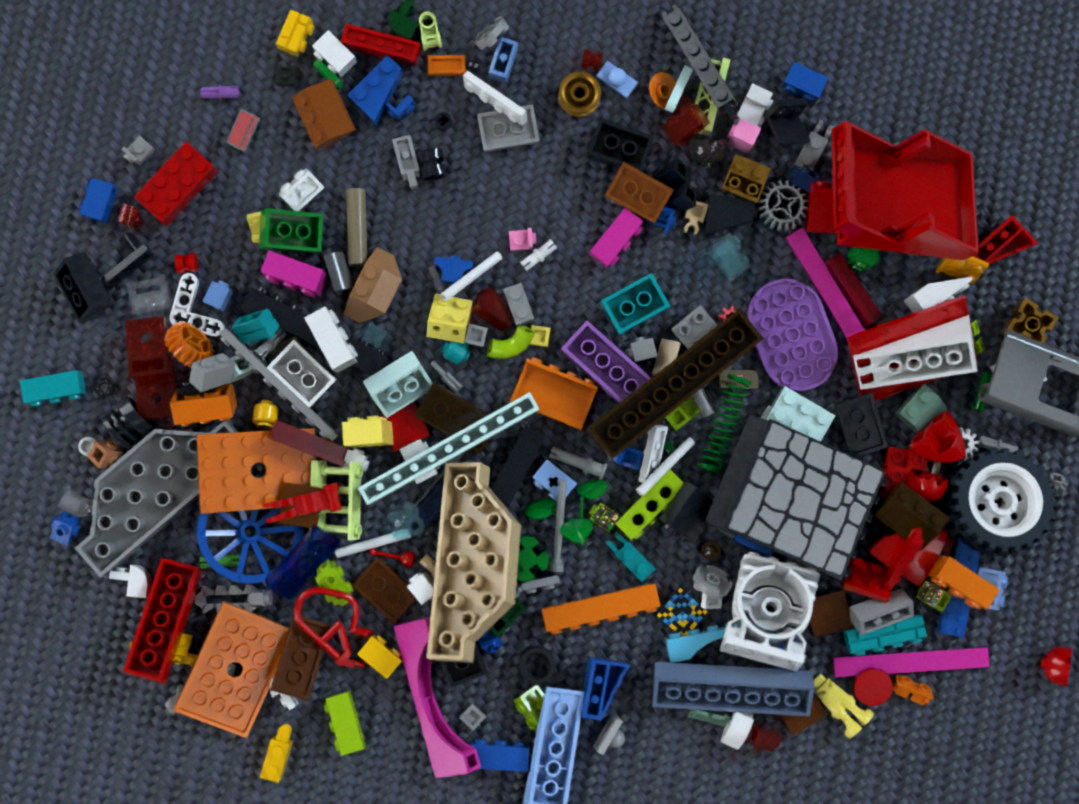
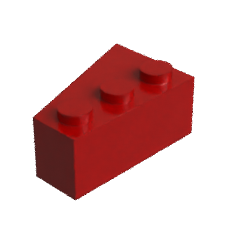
[973,215,1038,265]

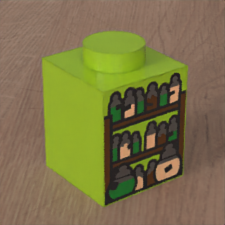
[588,503,620,532]
[916,580,952,613]

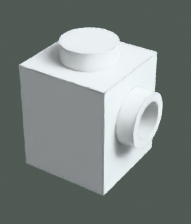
[344,448,369,472]

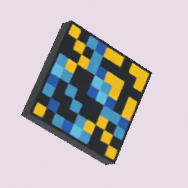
[655,586,709,636]

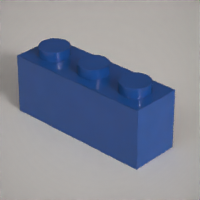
[471,739,529,772]

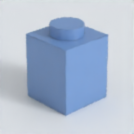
[202,280,233,312]

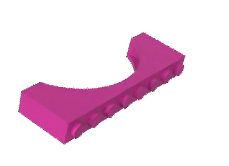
[393,616,481,778]

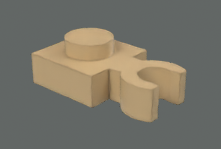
[684,201,708,236]

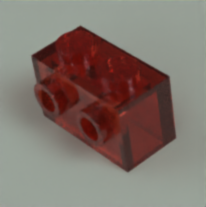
[662,103,710,146]

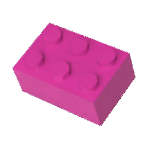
[261,250,328,298]

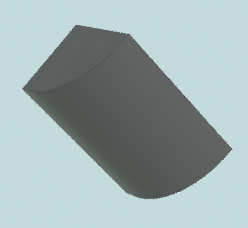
[323,252,354,295]

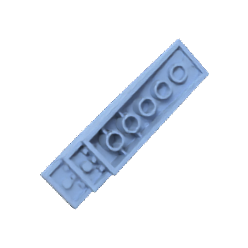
[523,686,585,804]

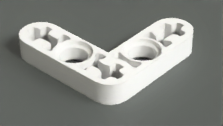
[169,273,225,337]

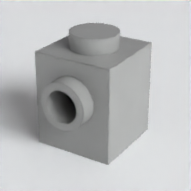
[627,337,657,363]

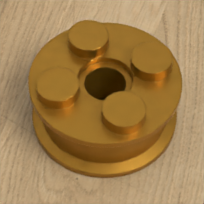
[559,72,601,117]

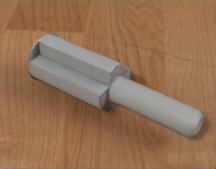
[431,361,463,394]

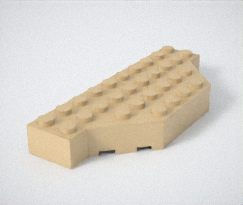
[427,462,521,663]

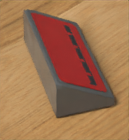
[226,109,260,153]

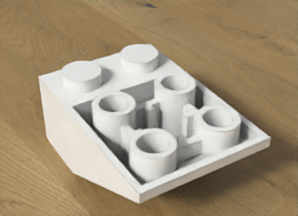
[904,277,973,312]

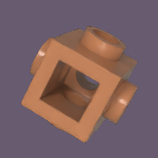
[87,440,124,469]

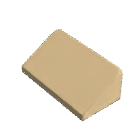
[651,338,681,376]

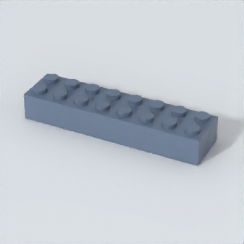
[653,662,814,716]

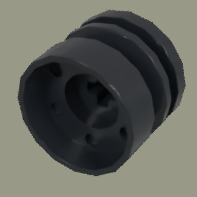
[102,397,155,448]

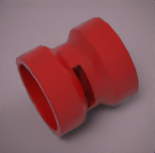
[175,253,198,274]

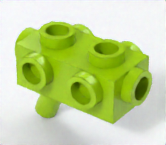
[315,559,353,606]

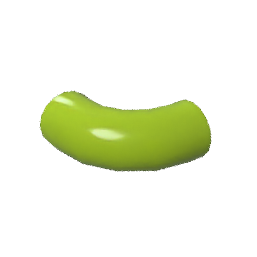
[486,325,535,359]

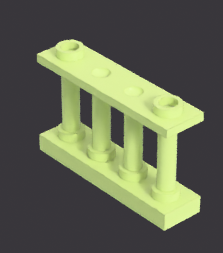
[309,460,363,541]

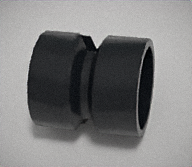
[419,148,447,181]

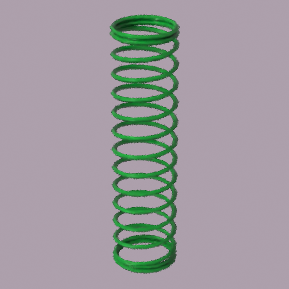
[698,374,752,473]

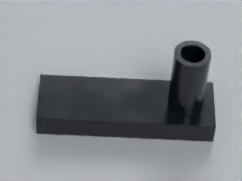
[101,232,154,290]

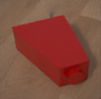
[805,180,837,234]

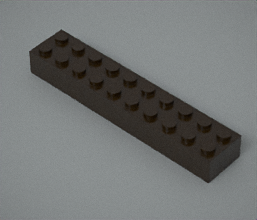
[586,308,764,461]

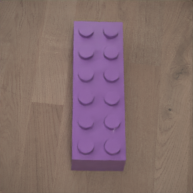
[561,321,651,403]

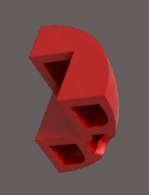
[910,410,966,462]

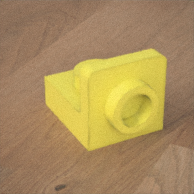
[247,212,261,243]

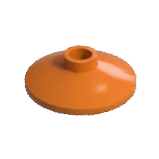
[649,72,676,110]

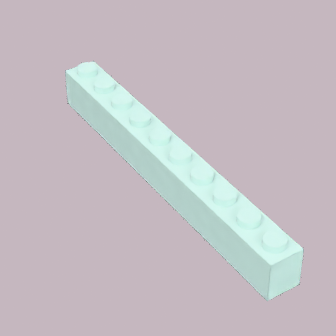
[358,392,540,505]

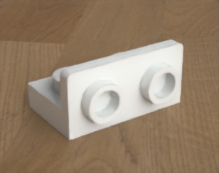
[279,169,324,211]

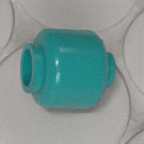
[441,340,471,364]

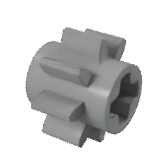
[1046,473,1068,497]

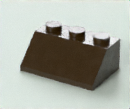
[874,482,950,551]

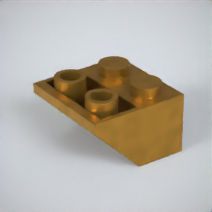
[722,154,771,203]

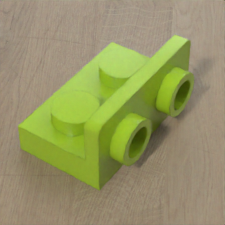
[513,684,544,732]

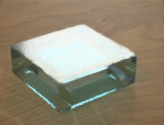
[362,323,388,349]

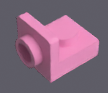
[509,228,536,251]

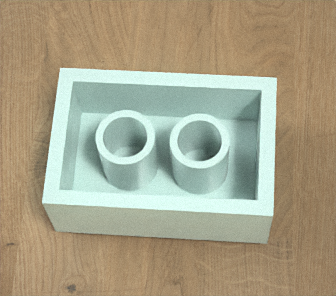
[363,351,433,418]
[764,386,835,442]

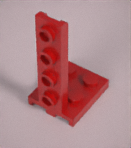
[842,528,924,603]

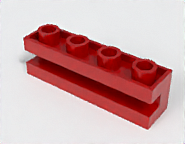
[341,24,421,67]

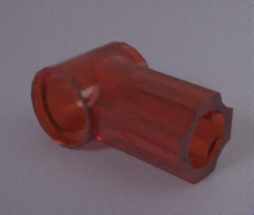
[117,203,144,229]

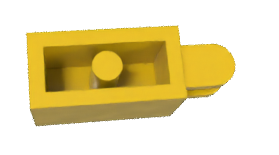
[260,724,293,783]

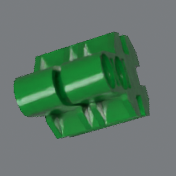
[517,536,549,582]

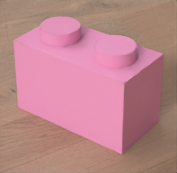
[727,118,761,154]

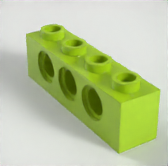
[615,470,684,540]

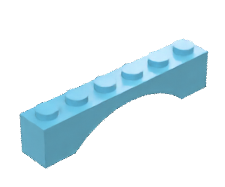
[665,619,784,663]

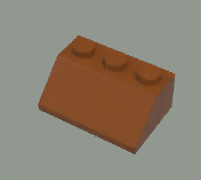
[292,79,356,149]

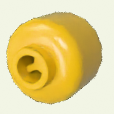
[252,400,278,430]

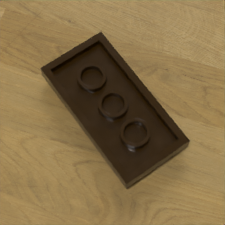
[414,382,490,454]

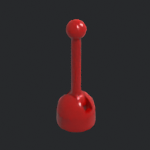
[369,548,416,568]

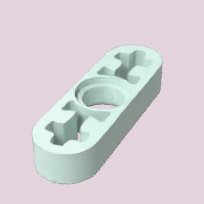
[665,65,693,113]

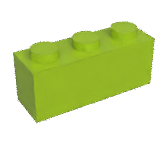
[324,690,366,756]

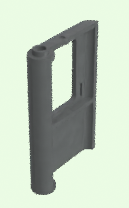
[978,328,1079,438]

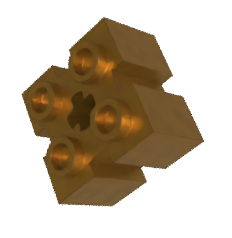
[1000,298,1059,343]

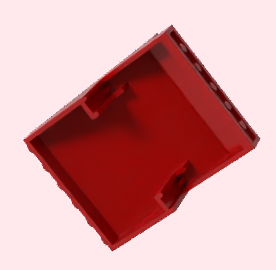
[832,121,979,260]

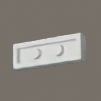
[639,425,668,483]

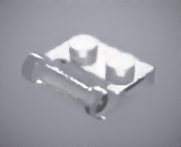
[126,274,172,315]

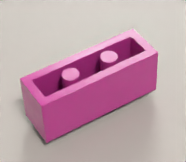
[589,207,643,269]

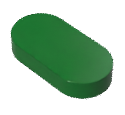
[313,59,344,90]

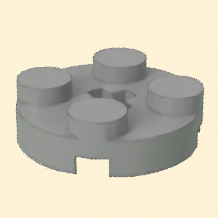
[474,16,509,50]
[693,565,732,600]

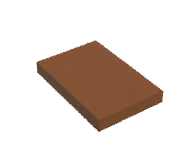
[605,162,674,224]

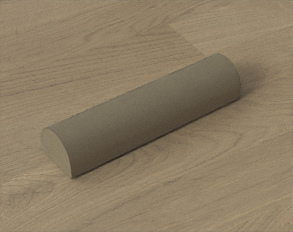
[346,188,368,266]

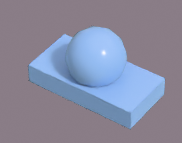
[596,61,638,99]

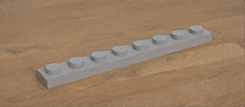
[219,328,338,441]

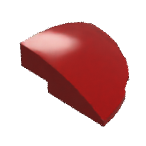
[868,529,948,586]

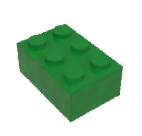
[259,208,323,254]

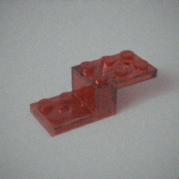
[125,316,176,420]

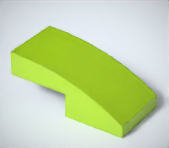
[665,396,701,431]

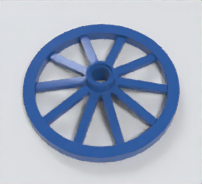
[197,508,303,584]

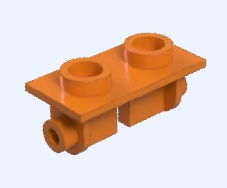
[893,674,934,705]

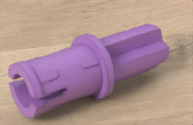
[200,85,239,100]

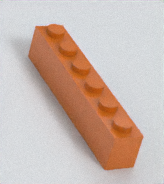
[542,583,661,635]

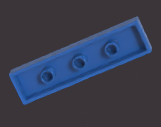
[937,538,981,638]

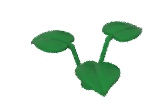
[523,480,609,545]

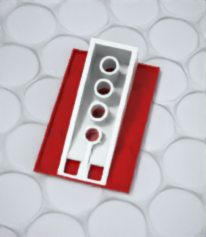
[848,295,978,401]

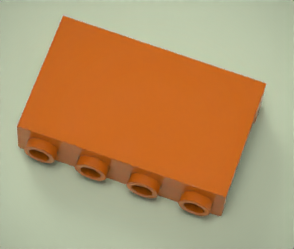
[510,357,598,431]

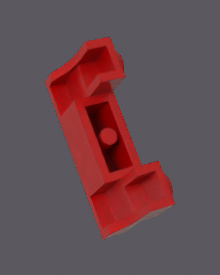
[877,447,928,524]

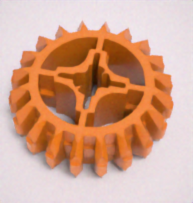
[164,321,215,368]

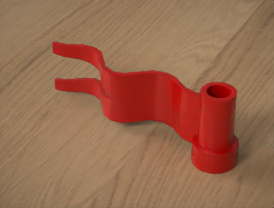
[262,482,342,523]

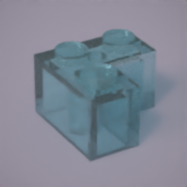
[707,233,751,283]

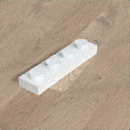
[463,71,527,126]

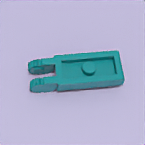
[605,532,655,582]

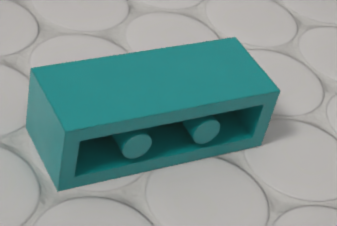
[20,370,86,407]

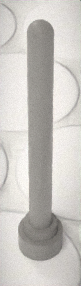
[548,480,567,572]

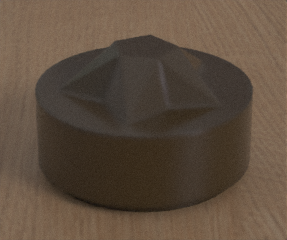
[701,541,721,560]

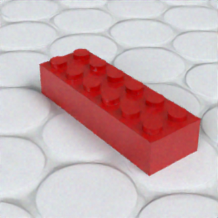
[123,558,203,685]

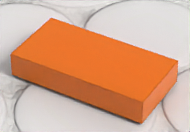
[428,55,466,76]

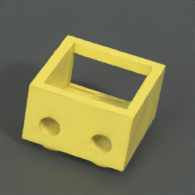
[426,294,473,344]

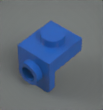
[385,95,415,121]
[648,206,676,234]
[613,447,644,471]
[478,629,504,654]

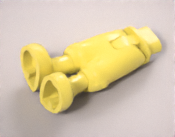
[813,673,874,739]

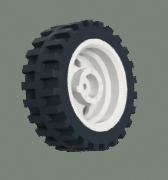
[944,448,1058,556]

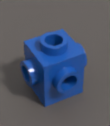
[50,511,81,546]

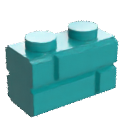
[232,309,279,344]

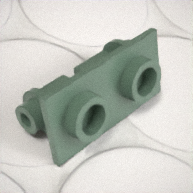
[688,709,730,727]

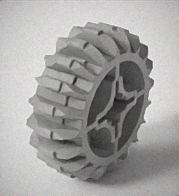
[758,180,809,231]

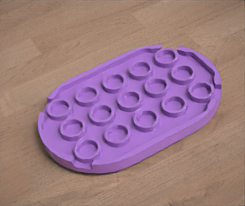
[747,279,838,391]

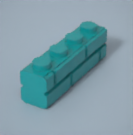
[843,613,927,656]

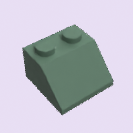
[894,384,949,434]

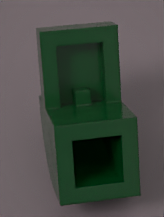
[389,0,420,41]
[489,598,527,637]

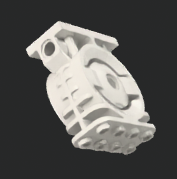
[720,552,820,671]

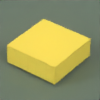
[529,325,550,347]

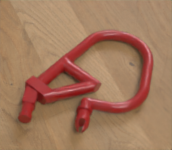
[294,587,373,669]

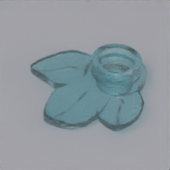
[389,501,425,539]

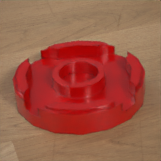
[853,667,893,706]

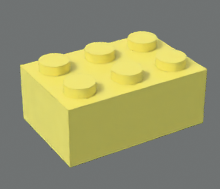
[342,416,394,448]

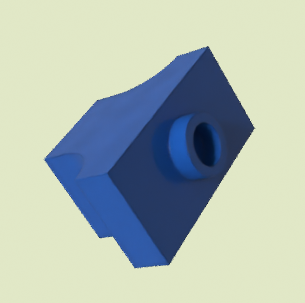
[434,256,474,284]

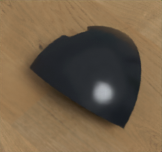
[654,157,696,211]

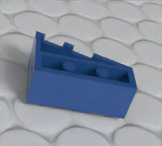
[348,55,403,127]
[581,656,630,720]

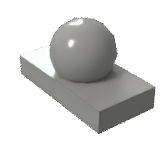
[593,714,625,755]

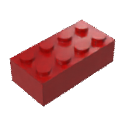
[134,141,219,226]

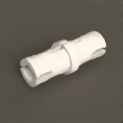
[520,239,557,272]

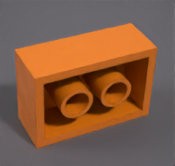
[170,383,237,426]
[928,555,1000,610]

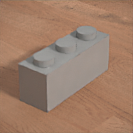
[849,588,914,635]

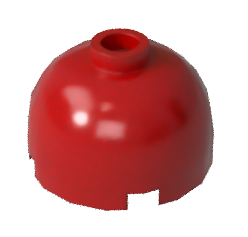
[908,471,948,502]
[1041,646,1073,687]

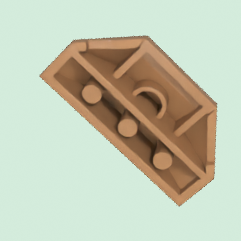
[343,247,402,323]

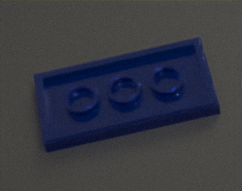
[263,524,342,600]

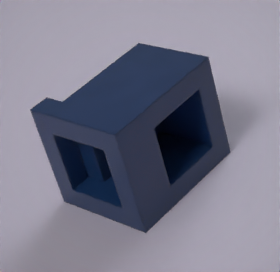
[789,165,821,193]

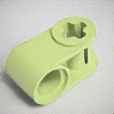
[419,12,442,51]

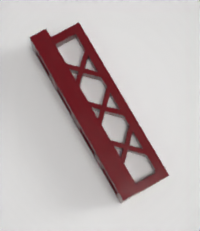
[824,253,882,327]
[268,420,348,467]

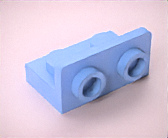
[978,567,1008,610]

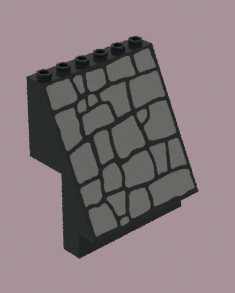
[705,414,888,582]

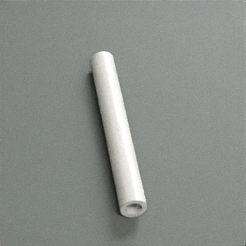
[440,252,502,301]
[636,437,695,497]
[335,528,412,558]

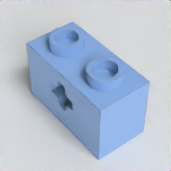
[532,460,577,502]

